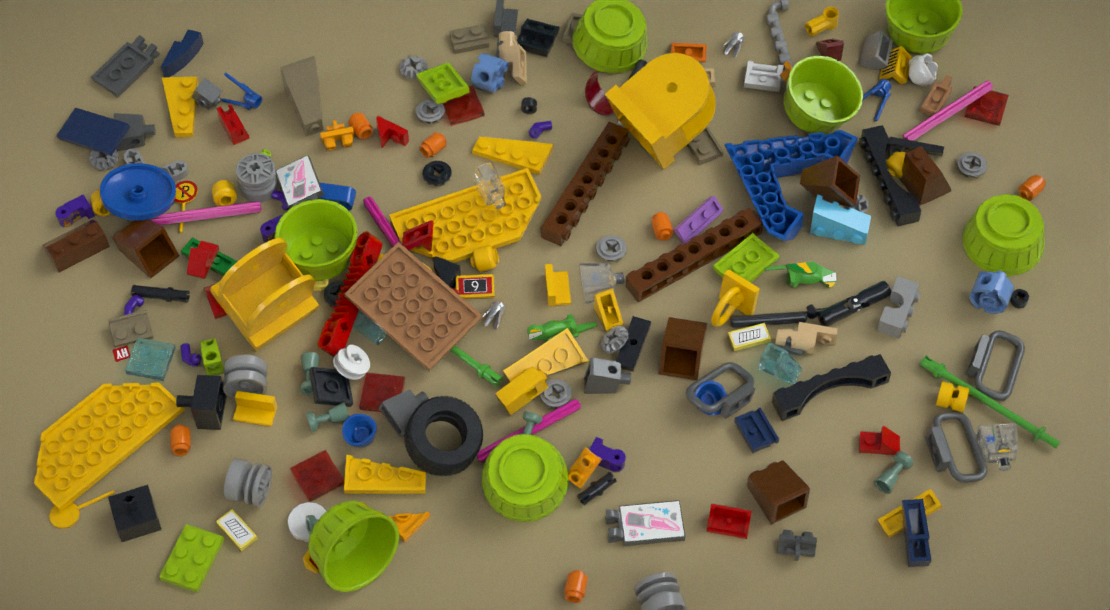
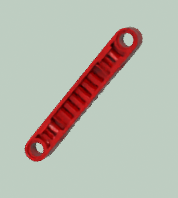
[318,231,383,357]

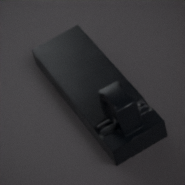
[888,137,944,156]

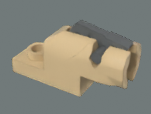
[496,31,527,85]
[775,322,838,356]

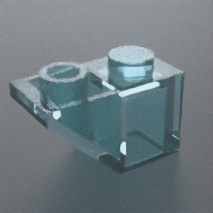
[758,342,803,385]

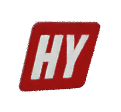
[113,345,131,362]

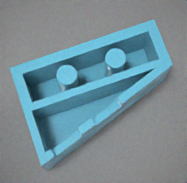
[810,194,871,245]

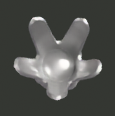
[723,32,744,58]
[483,301,506,330]

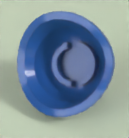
[694,381,727,415]
[342,414,377,448]

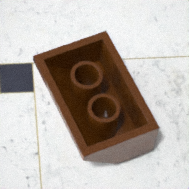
[42,219,110,273]

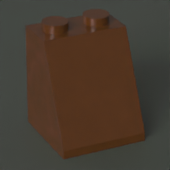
[900,146,952,206]
[800,156,861,206]
[112,219,180,278]
[659,317,707,380]
[747,460,810,525]

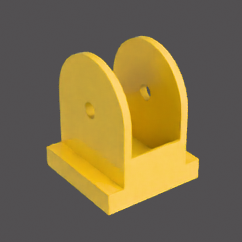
[605,53,716,170]
[210,238,319,352]

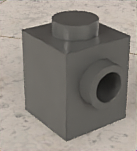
[192,78,222,110]

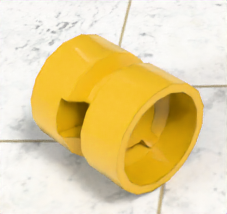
[936,381,970,413]

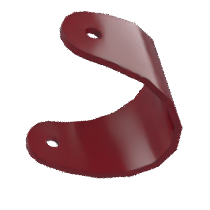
[585,71,614,116]

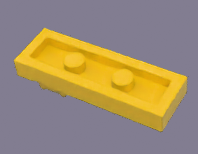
[878,489,942,538]

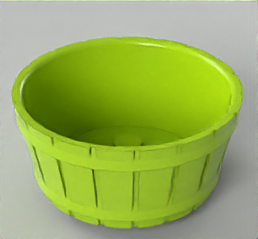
[572,0,647,73]
[885,0,963,54]
[783,56,863,134]
[962,194,1045,276]
[275,199,357,281]
[482,434,569,522]
[308,501,399,592]

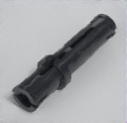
[131,285,190,303]

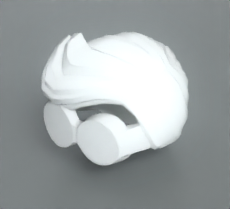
[909,54,938,86]

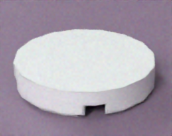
[288,502,326,542]

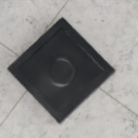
[309,367,353,407]

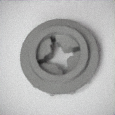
[399,55,428,79]
[416,99,445,124]
[89,150,119,170]
[957,152,987,178]
[596,235,627,262]
[600,325,628,353]
[540,379,572,409]

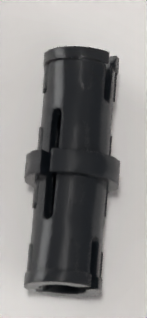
[577,472,617,506]

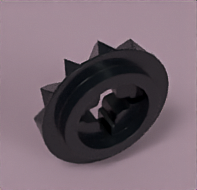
[422,161,452,186]
[324,281,345,307]

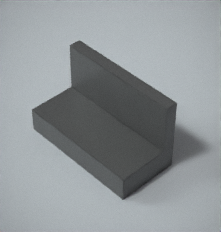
[494,0,518,37]

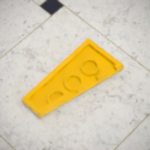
[162,76,198,137]
[472,136,553,175]
[502,328,589,383]
[344,454,426,494]

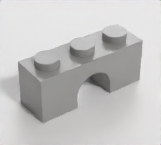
[877,276,921,339]

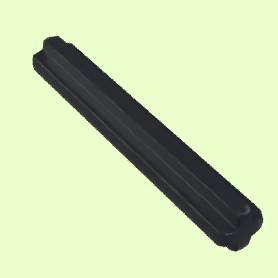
[731,311,807,328]

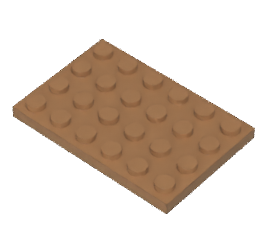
[345,242,483,372]

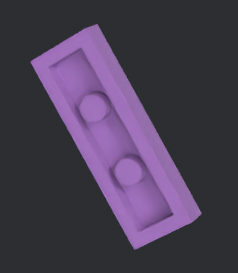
[673,196,724,244]

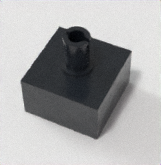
[176,375,227,430]
[108,484,162,542]

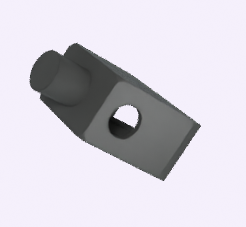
[114,113,156,151]
[584,358,631,394]
[378,390,429,438]

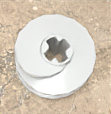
[333,345,370,380]

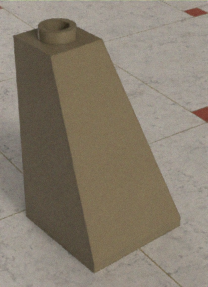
[280,56,324,136]

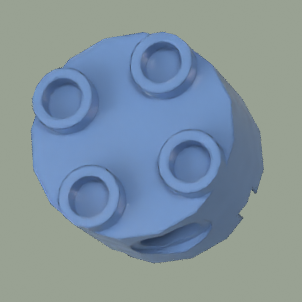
[471,53,508,93]
[969,271,1014,314]

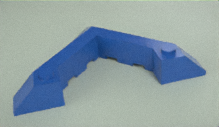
[725,130,858,241]

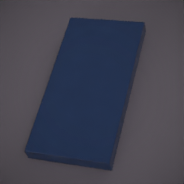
[56,107,130,156]

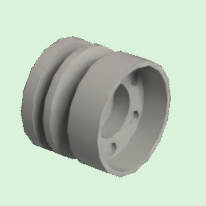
[236,153,279,202]
[224,458,272,507]
[634,572,687,610]

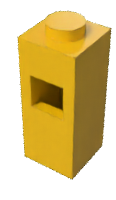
[495,366,549,415]

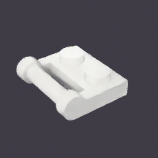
[744,61,783,92]

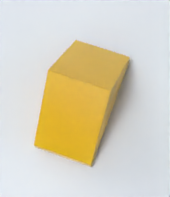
[594,288,624,331]

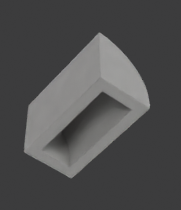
[860,30,893,69]

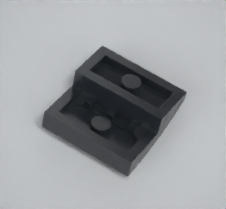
[517,18,560,57]

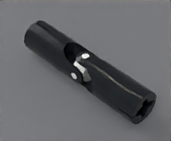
[817,281,891,327]

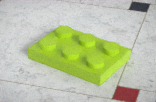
[416,62,470,104]
[713,233,780,283]
[159,524,224,593]

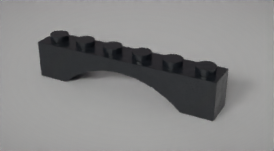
[859,125,921,226]
[772,354,891,421]

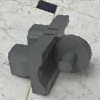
[778,530,817,561]

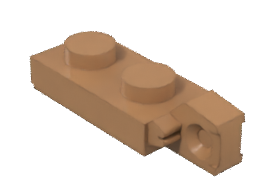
[920,75,952,116]

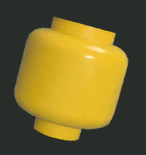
[885,151,905,179]
[211,180,237,206]
[90,189,112,216]
[470,245,499,272]

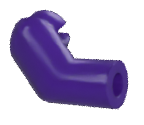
[529,121,552,139]
[272,190,289,211]
[124,295,144,315]
[180,343,202,367]

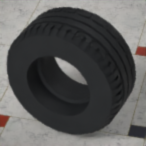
[404,396,483,476]

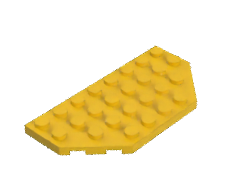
[389,168,541,263]
[34,383,185,512]

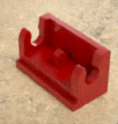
[216,104,250,145]
[707,503,752,539]

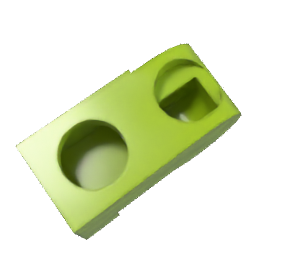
[200,338,224,376]

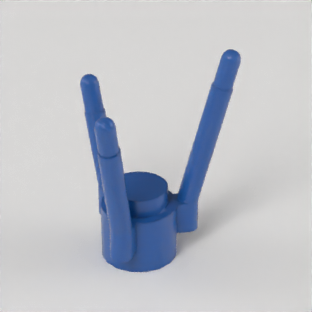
[222,73,262,110]
[863,79,892,121]

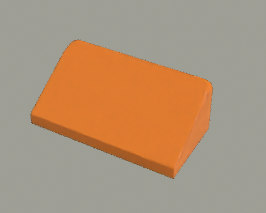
[671,42,707,62]

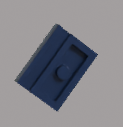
[734,407,779,453]

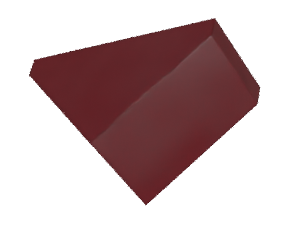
[816,38,844,61]

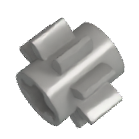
[845,194,869,213]

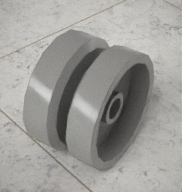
[223,355,268,399]

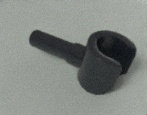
[805,304,827,319]

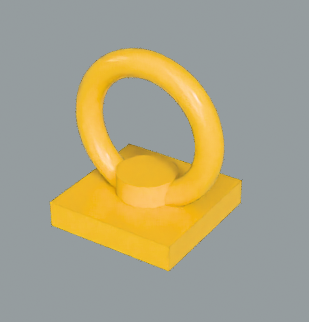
[711,269,760,327]

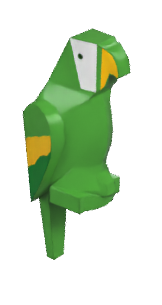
[764,261,836,288]
[527,314,597,341]

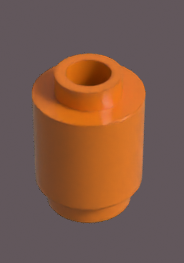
[348,113,373,139]
[419,132,446,158]
[1018,175,1046,201]
[651,212,674,241]
[170,425,191,456]
[564,570,588,603]

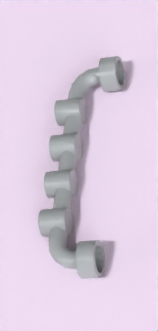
[767,0,794,68]

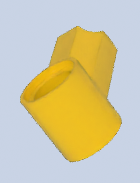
[805,7,839,36]

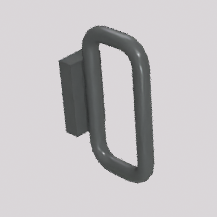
[966,330,1025,401]
[686,362,755,419]
[925,411,988,483]

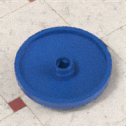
[100,163,176,221]

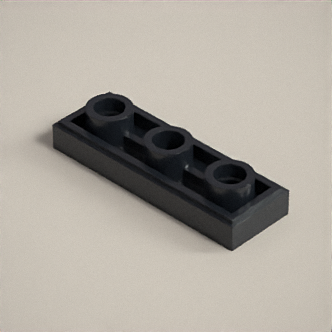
[616,316,651,372]

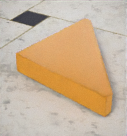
[388,511,430,543]

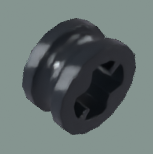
[521,97,537,114]
[1010,289,1029,308]

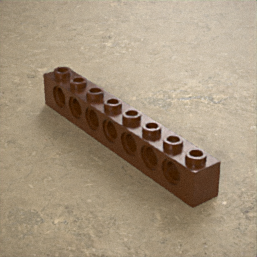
[541,122,630,246]
[626,208,763,302]

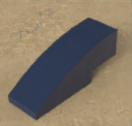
[161,29,204,77]
[902,499,932,567]

